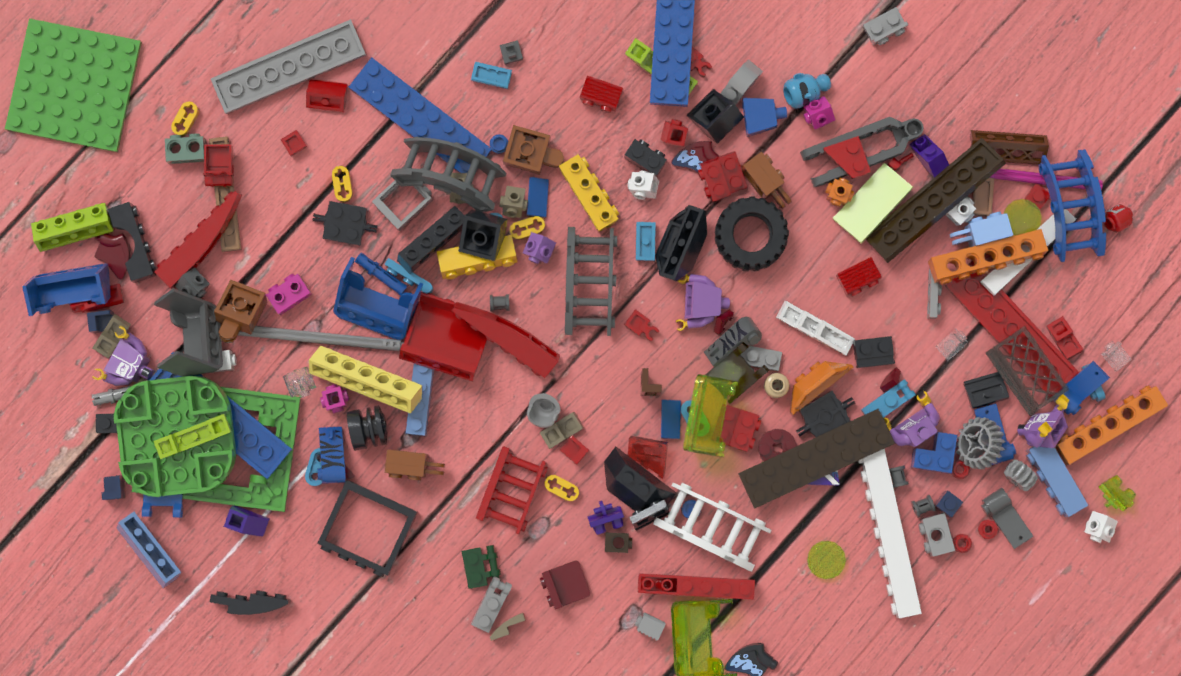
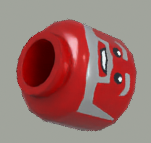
[1104,204,1133,233]

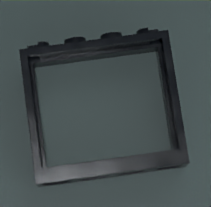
[317,480,418,577]

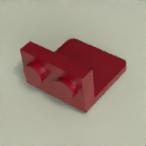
[540,560,591,610]

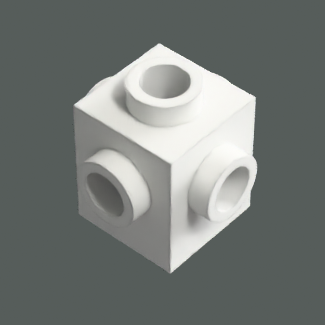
[628,171,659,200]
[946,196,976,226]
[1084,511,1118,543]

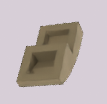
[92,314,131,359]
[540,412,584,449]
[490,613,526,641]

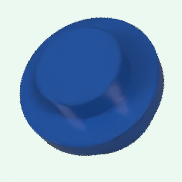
[490,134,508,154]

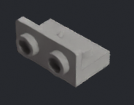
[862,7,908,46]

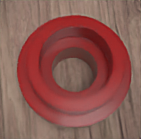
[951,460,970,479]
[978,520,998,539]
[953,534,972,553]

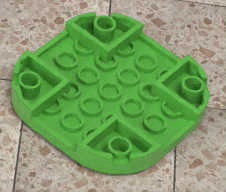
[114,376,236,497]

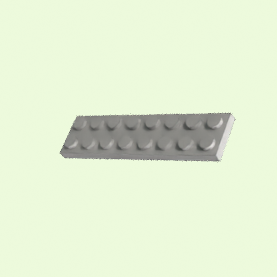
[211,19,366,114]

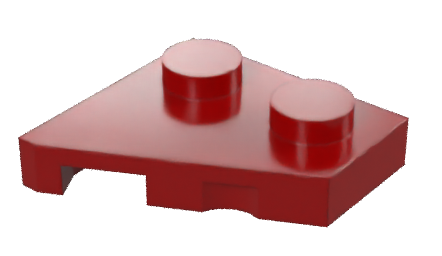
[823,136,871,179]

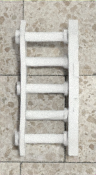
[653,483,771,572]

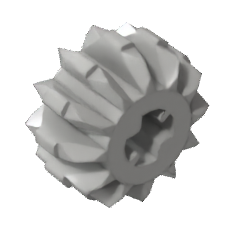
[1004,460,1038,491]

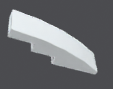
[776,301,855,355]

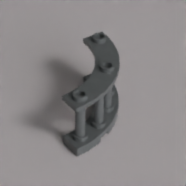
[390,137,507,212]
[565,227,617,336]

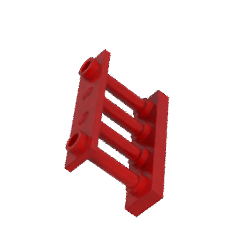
[476,446,548,534]

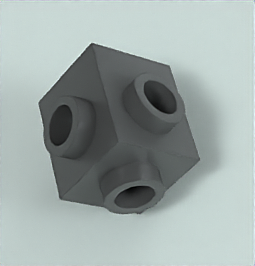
[175,267,210,299]

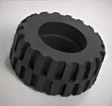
[715,196,789,271]

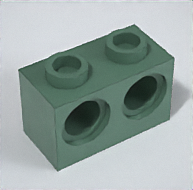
[165,134,206,164]

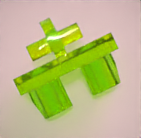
[1098,475,1136,511]

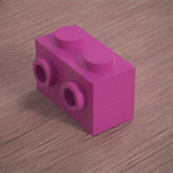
[266,274,312,316]

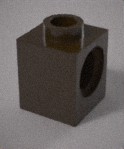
[605,532,632,553]

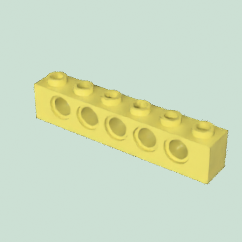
[309,346,422,413]

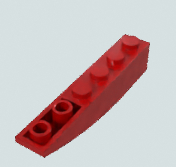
[155,191,242,289]
[452,302,560,378]
[638,573,755,600]

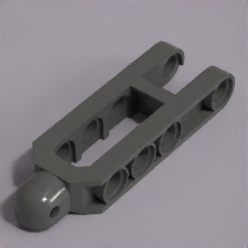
[800,117,924,188]

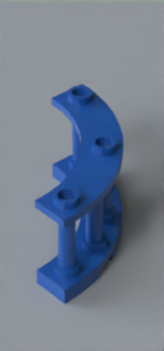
[1039,149,1106,262]

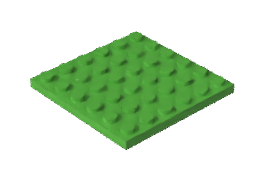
[5,18,142,153]

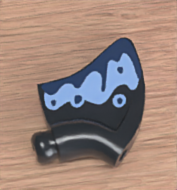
[725,643,778,676]

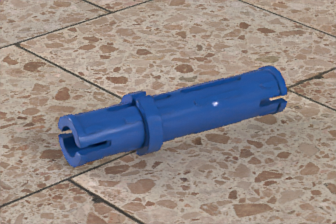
[354,252,408,296]

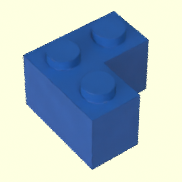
[911,432,957,474]

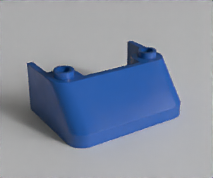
[333,257,423,340]
[22,263,111,316]

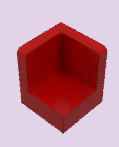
[560,435,589,465]

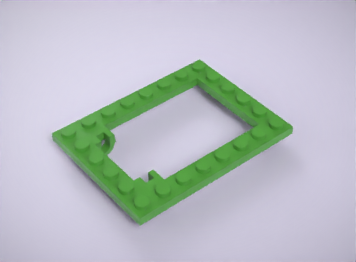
[132,378,301,512]

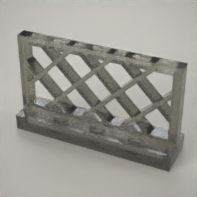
[986,326,1069,416]

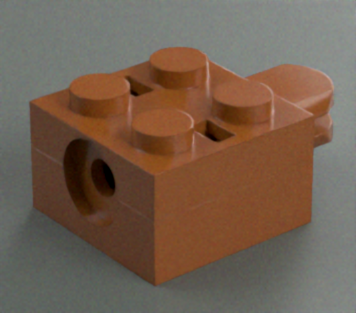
[503,125,564,175]
[742,151,792,209]
[214,279,267,343]
[384,449,445,481]

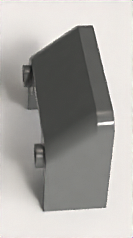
[154,288,223,377]

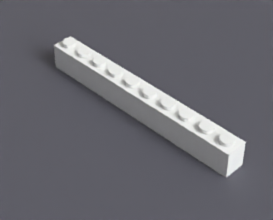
[858,449,922,618]

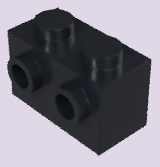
[624,139,667,177]

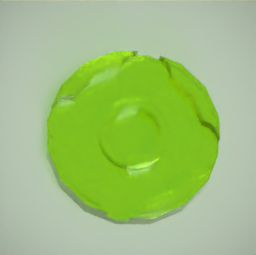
[1003,199,1041,236]
[807,541,846,579]

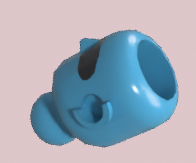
[783,73,831,109]

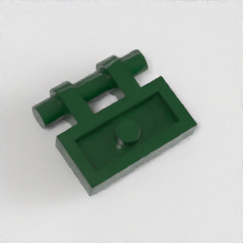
[461,545,501,589]

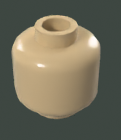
[764,373,790,398]

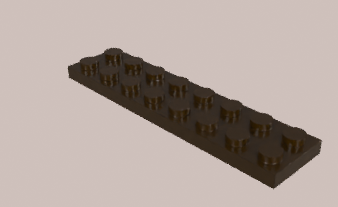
[866,138,1006,263]
[738,408,895,509]

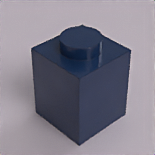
[934,490,963,518]

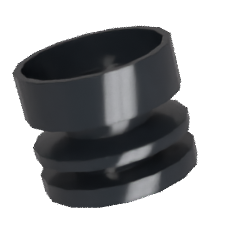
[347,405,388,451]

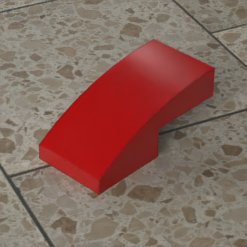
[1046,316,1084,360]

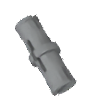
[92,386,130,406]

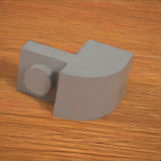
[720,59,763,105]

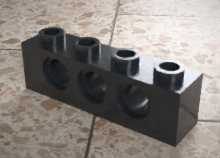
[397,206,464,274]

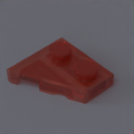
[627,436,668,479]

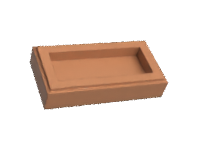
[973,178,994,216]

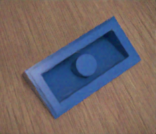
[527,177,549,218]
[661,400,681,439]

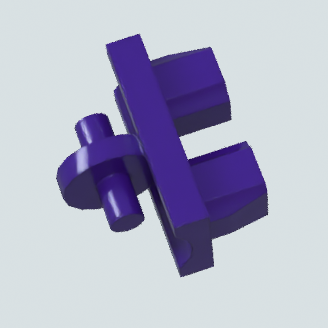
[587,501,624,535]

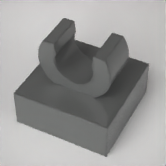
[500,40,523,65]

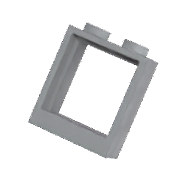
[372,180,433,231]

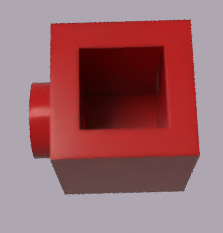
[661,119,688,147]

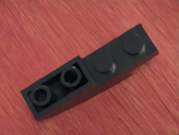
[210,590,291,615]

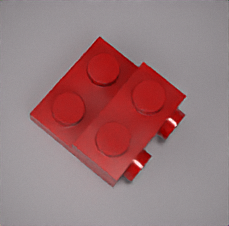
[698,151,748,202]
[710,403,762,452]

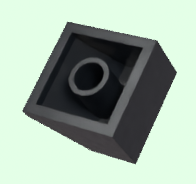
[687,89,744,144]
[458,210,508,261]

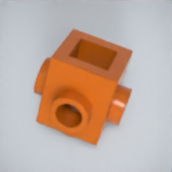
[825,178,854,207]

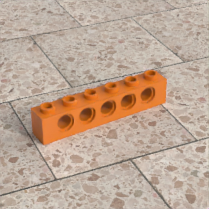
[928,229,1048,285]
[1055,385,1168,465]

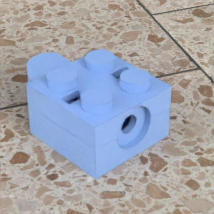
[949,211,1013,247]

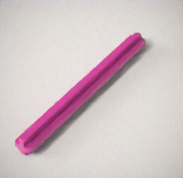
[989,168,1103,190]

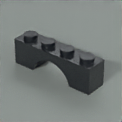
[107,202,157,283]

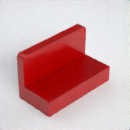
[306,79,347,112]

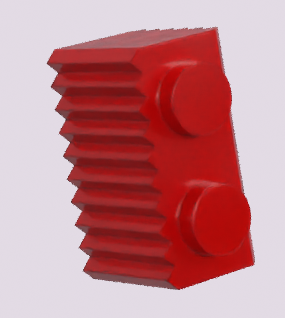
[580,75,623,113]
[836,257,882,297]

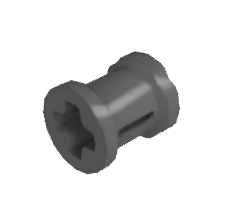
[490,294,510,312]
[889,465,909,488]
[911,495,936,518]

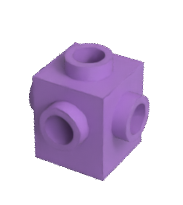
[523,232,556,264]

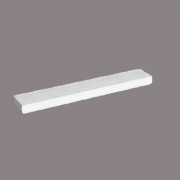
[981,209,1076,296]

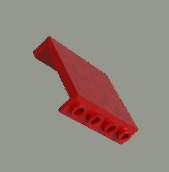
[399,292,488,382]

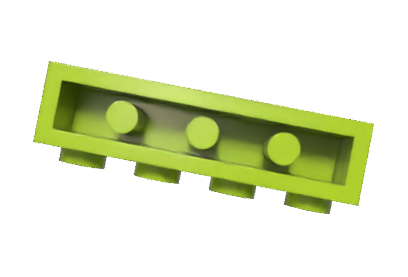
[31,203,114,252]

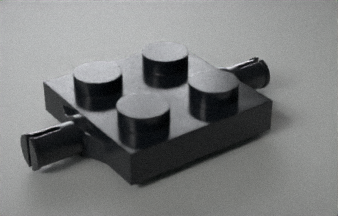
[312,201,378,246]
[796,391,856,437]

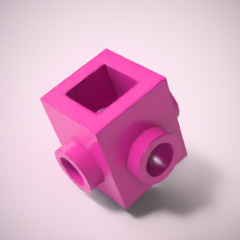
[803,96,835,129]
[320,384,349,413]

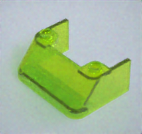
[683,374,738,457]
[671,599,737,676]

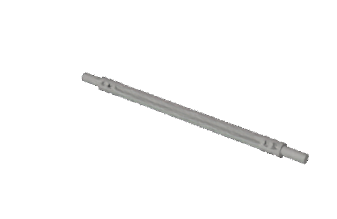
[220,324,404,351]

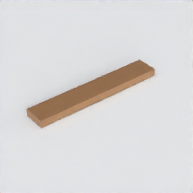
[209,136,242,252]

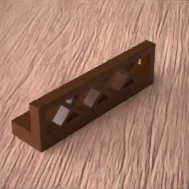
[970,130,1049,164]
[640,368,662,396]

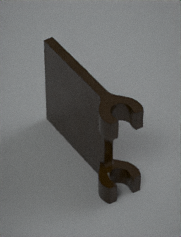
[705,342,769,404]

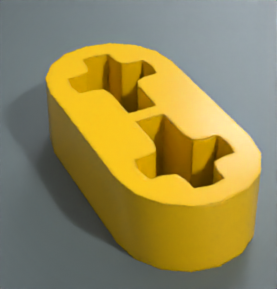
[171,101,199,136]
[332,166,353,203]
[509,216,545,240]
[545,475,579,501]

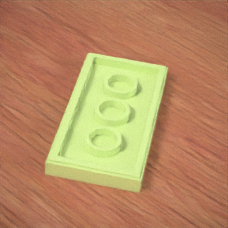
[833,163,913,244]

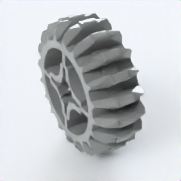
[956,417,1005,470]

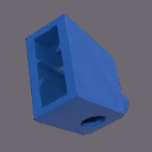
[742,98,787,137]

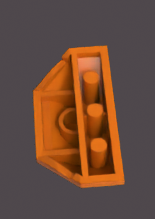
[790,361,854,415]

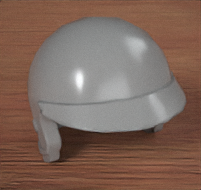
[527,393,561,428]

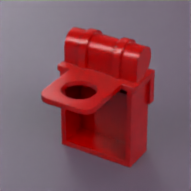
[203,144,234,187]

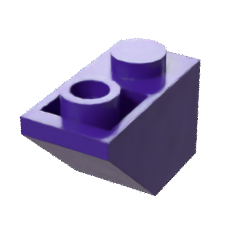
[909,134,949,177]
[223,505,270,537]

